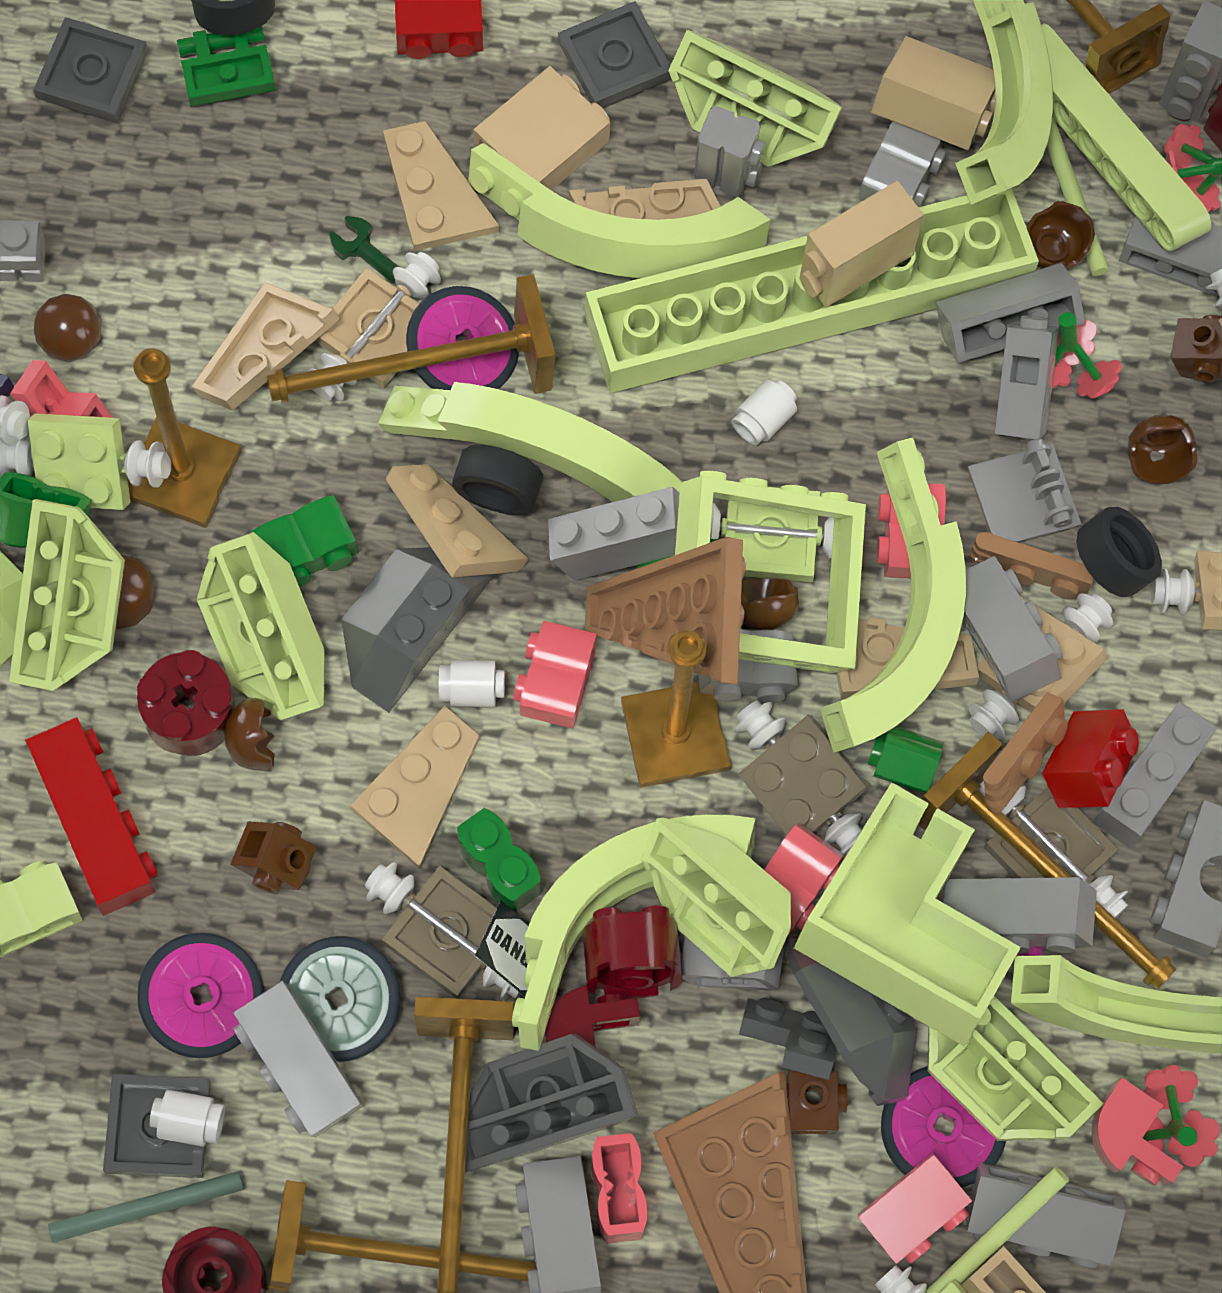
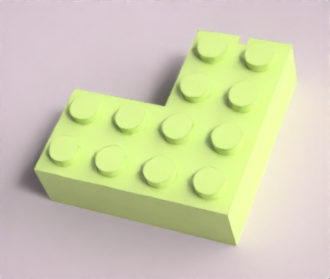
[794,782,1021,1047]

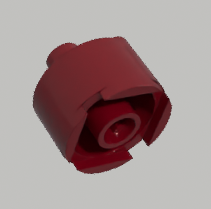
[137,650,236,756]
[583,905,682,999]
[162,1226,267,1293]

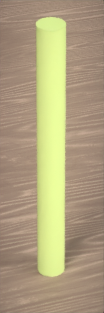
[1046,117,1109,276]
[926,1167,1069,1293]

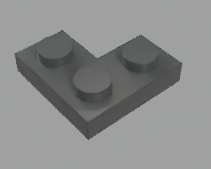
[739,998,836,1080]

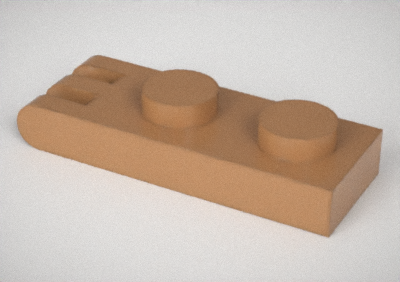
[970,532,1094,599]
[983,692,1068,813]

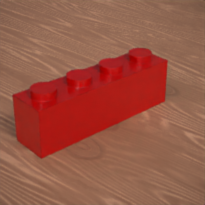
[25,717,158,916]

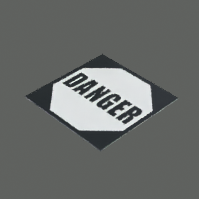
[474,900,529,997]

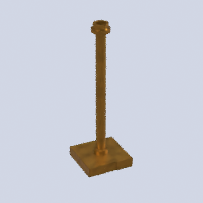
[1066,0,1171,94]
[267,274,555,403]
[127,348,242,528]
[621,631,731,788]
[918,731,1177,990]
[414,997,514,1293]
[268,1180,536,1293]

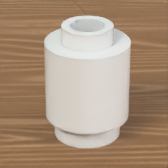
[731,380,797,446]
[439,660,505,707]
[150,1090,225,1147]

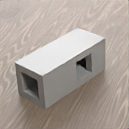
[995,316,1059,440]

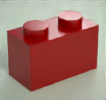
[395,0,483,59]
[1042,709,1139,808]

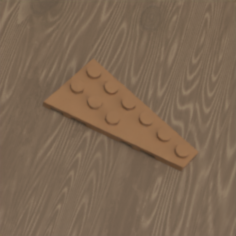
[585,537,746,685]
[653,1072,807,1293]

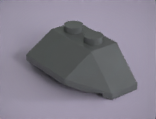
[341,547,495,713]
[784,936,918,1106]
[465,1033,639,1172]

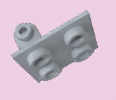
[967,438,1082,543]

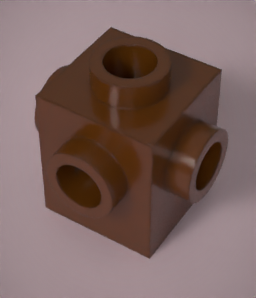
[1171,315,1222,383]
[230,821,317,894]
[786,1071,847,1134]

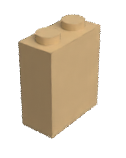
[871,36,995,150]
[474,66,610,190]
[800,180,924,308]

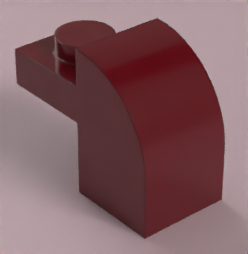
[545,986,640,1048]

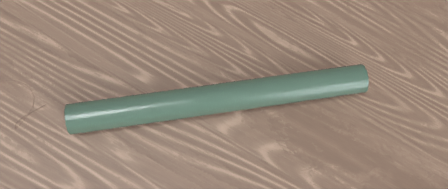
[48,1171,244,1243]

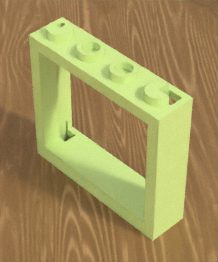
[675,471,866,673]

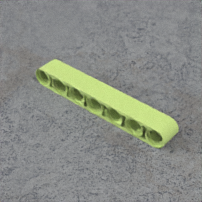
[1041,23,1211,252]

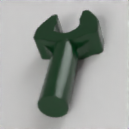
[329,216,399,284]

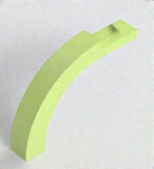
[955,0,1053,205]
[468,143,771,278]
[378,382,682,502]
[820,437,966,753]
[512,814,755,1051]
[1011,955,1222,1054]

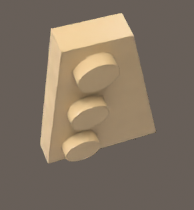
[383,121,499,251]
[569,179,721,220]
[192,282,340,411]
[386,464,528,578]
[827,613,979,700]
[350,706,479,870]

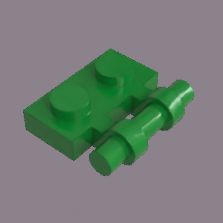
[177,26,276,107]

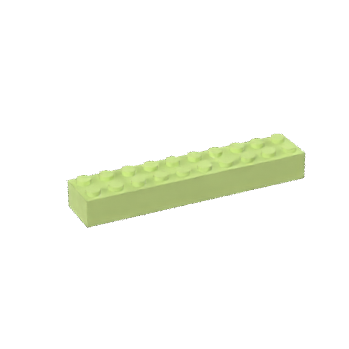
[585,188,1039,394]

